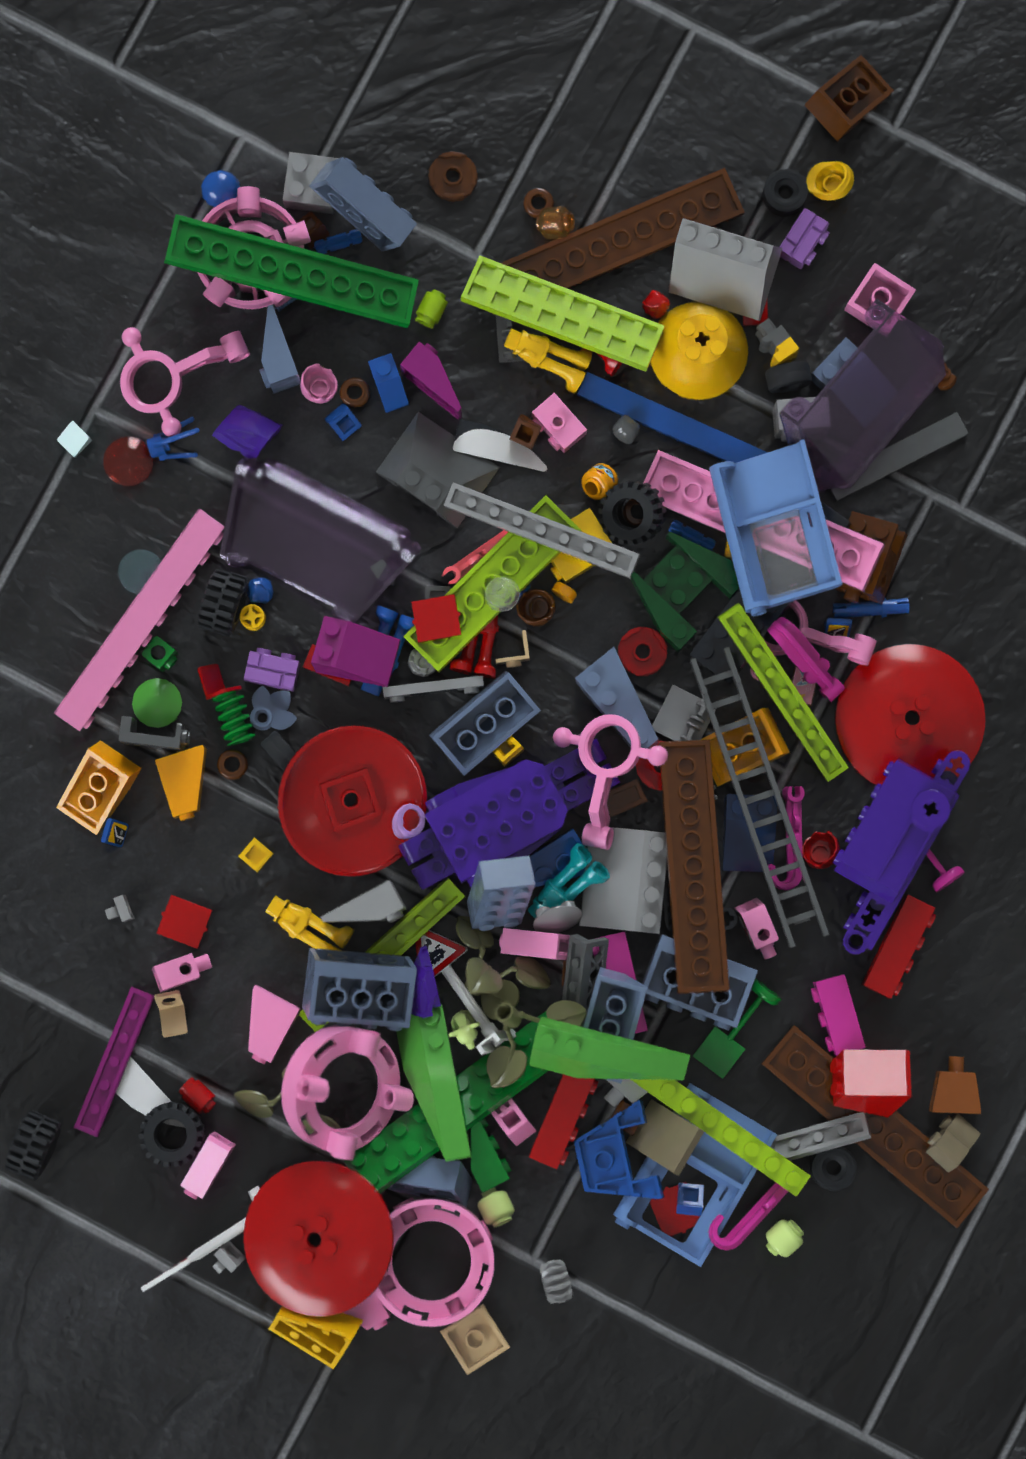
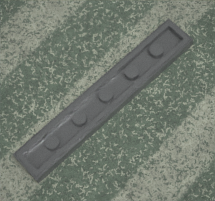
[825,412,969,502]

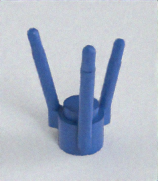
[147,417,200,461]

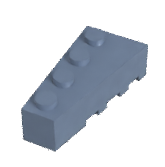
[575,647,659,759]

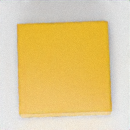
[238,837,274,873]

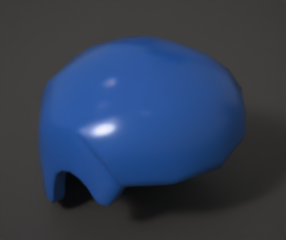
[201,170,240,207]

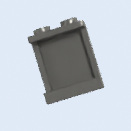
[118,716,191,751]

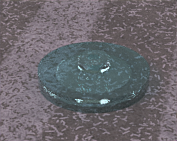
[118,549,161,594]

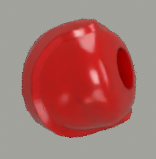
[642,290,670,319]

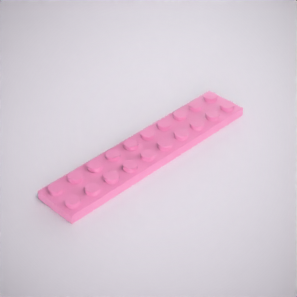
[643,450,885,592]

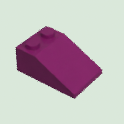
[400,342,462,420]
[311,616,401,687]

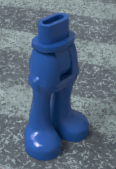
[360,606,414,697]

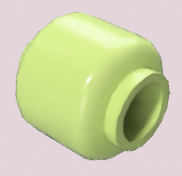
[477,1188,515,1228]
[766,1219,804,1257]

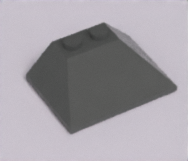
[376,412,500,529]

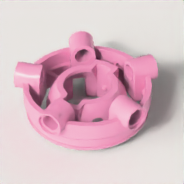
[197,186,311,309]

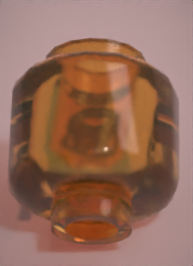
[536,206,575,239]

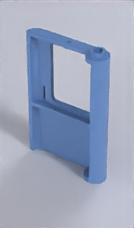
[613,1083,777,1267]

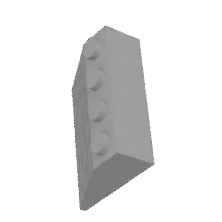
[669,218,783,321]
[579,827,667,934]
[321,880,407,923]

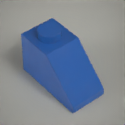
[368,353,409,413]

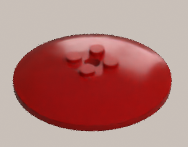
[835,644,985,785]
[278,726,427,876]
[244,1161,394,1316]

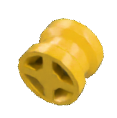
[240,604,266,631]

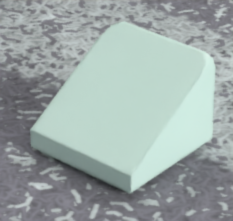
[57,421,92,458]

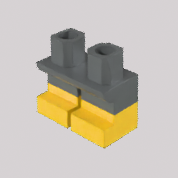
[755,318,799,368]

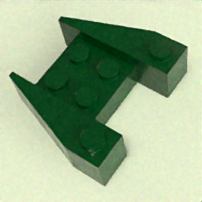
[630,532,739,652]

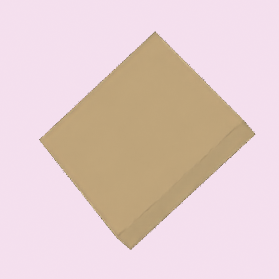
[440,1304,510,1375]

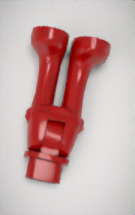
[449,615,500,679]

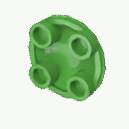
[132,678,182,728]

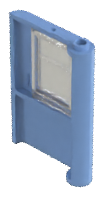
[709,439,842,616]

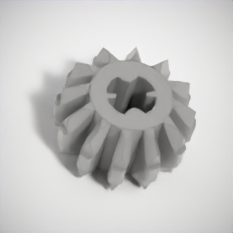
[540,1259,573,1304]

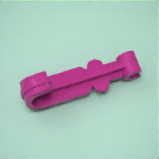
[767,617,845,702]
[768,786,805,890]
[708,1182,788,1250]

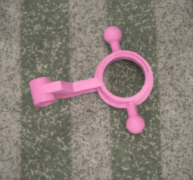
[120,327,250,437]
[750,600,877,680]
[553,714,668,850]

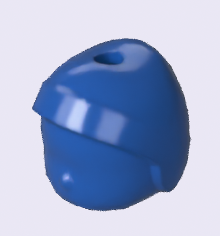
[247,578,273,604]

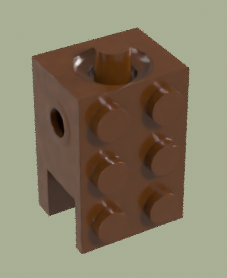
[834,511,908,604]

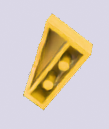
[269,1306,363,1370]

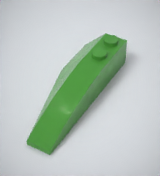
[396,1005,471,1162]
[529,1016,690,1080]

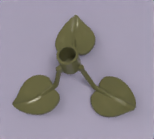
[456,916,551,996]
[481,979,587,1088]
[233,1068,341,1134]

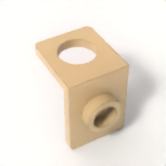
[496,630,530,668]
[154,990,188,1038]

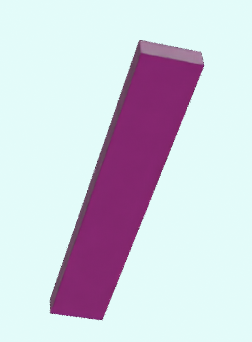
[74,986,155,1137]

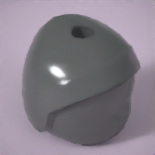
[613,414,640,444]

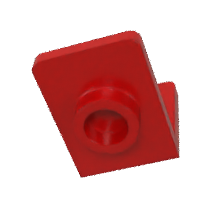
[197,664,242,700]

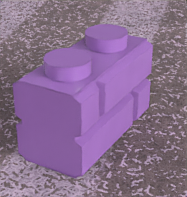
[780,208,830,269]
[244,648,300,692]

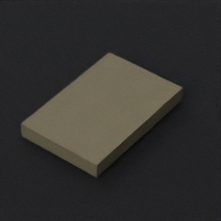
[626,1099,704,1176]

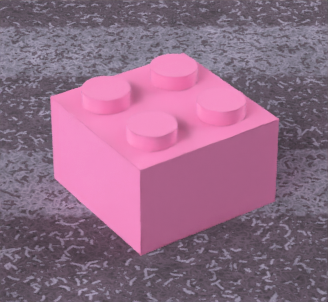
[844,263,916,337]

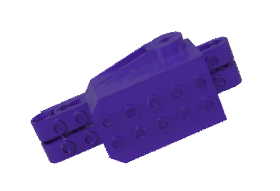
[398,739,621,890]
[833,750,970,954]

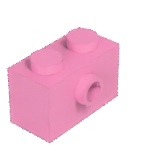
[532,393,587,453]

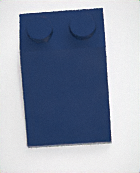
[722,794,777,872]

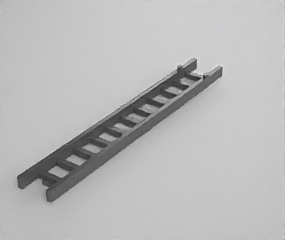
[690,647,829,948]

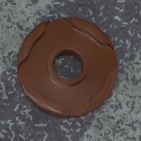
[428,151,478,202]

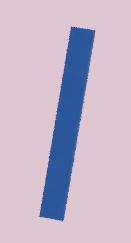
[577,372,768,463]

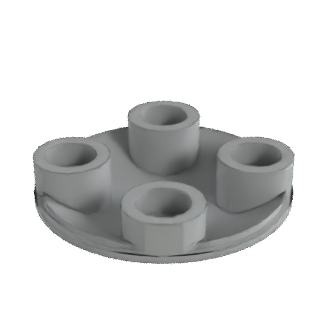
[533,901,582,933]

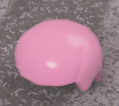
[300,364,338,404]

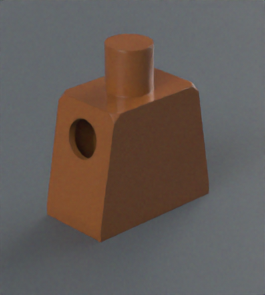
[929,1056,981,1114]

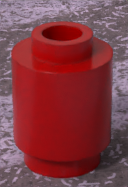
[178,1077,216,1114]

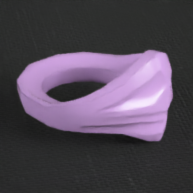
[392,803,425,840]

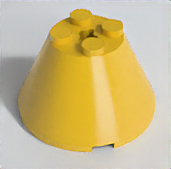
[651,302,748,400]

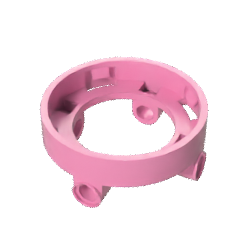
[281,1025,414,1160]
[375,1197,494,1327]

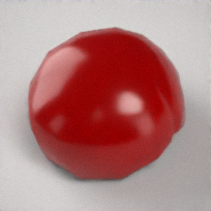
[802,831,840,869]

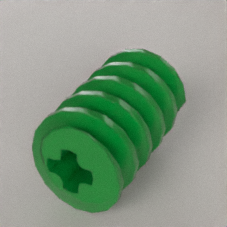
[212,691,256,746]

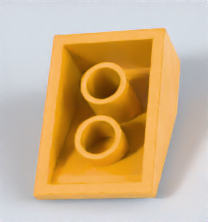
[700,708,790,787]
[56,740,141,835]

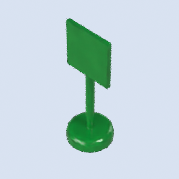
[693,979,782,1079]

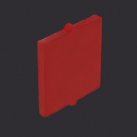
[411,594,462,643]
[157,895,213,949]
[650,1181,700,1236]

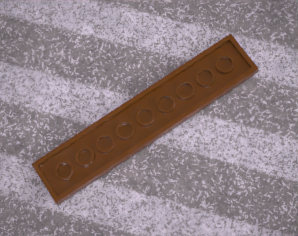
[501,168,745,289]
[659,740,730,994]
[761,1025,989,1228]

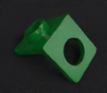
[142,636,179,672]

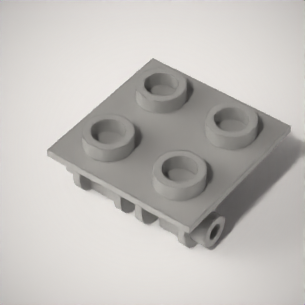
[652,685,716,741]

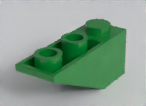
[471,1118,512,1193]

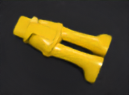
[504,328,592,393]
[265,896,354,951]

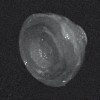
[485,576,520,611]

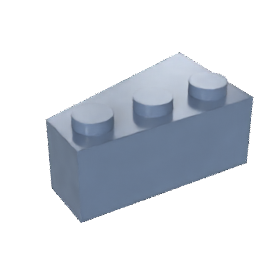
[388,1156,473,1207]

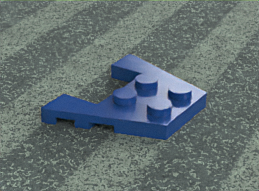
[574,1100,664,1199]

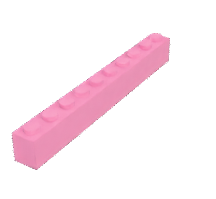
[54,509,225,731]

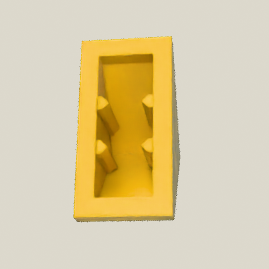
[492,735,524,767]

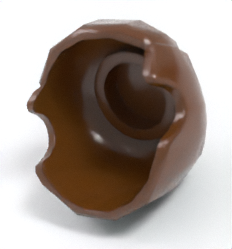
[516,588,556,627]

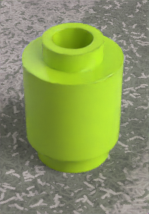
[415,289,448,328]

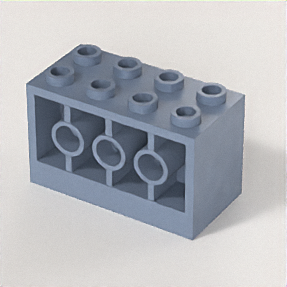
[641,935,758,1031]
[302,948,417,1031]

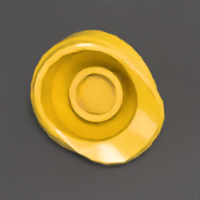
[806,161,854,200]

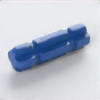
[314,229,362,254]
[669,520,716,551]

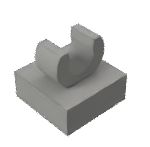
[105,895,135,922]
[212,1241,246,1274]

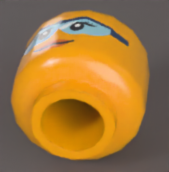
[581,463,618,500]

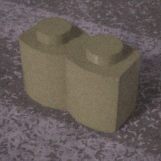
[926,1113,981,1173]

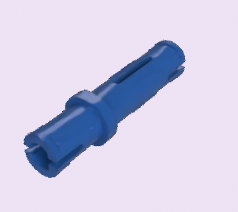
[833,597,910,618]

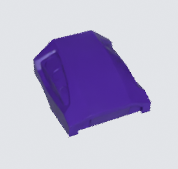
[212,405,283,458]
[411,946,441,1018]

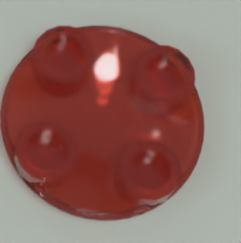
[103,437,153,486]

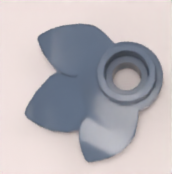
[250,686,297,731]

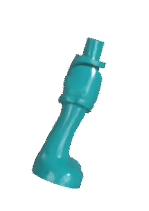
[528,843,610,918]

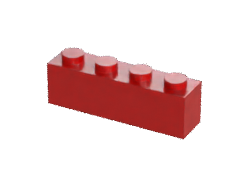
[861,894,936,999]
[529,1074,599,1169]

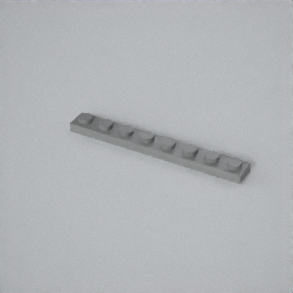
[444,482,640,579]

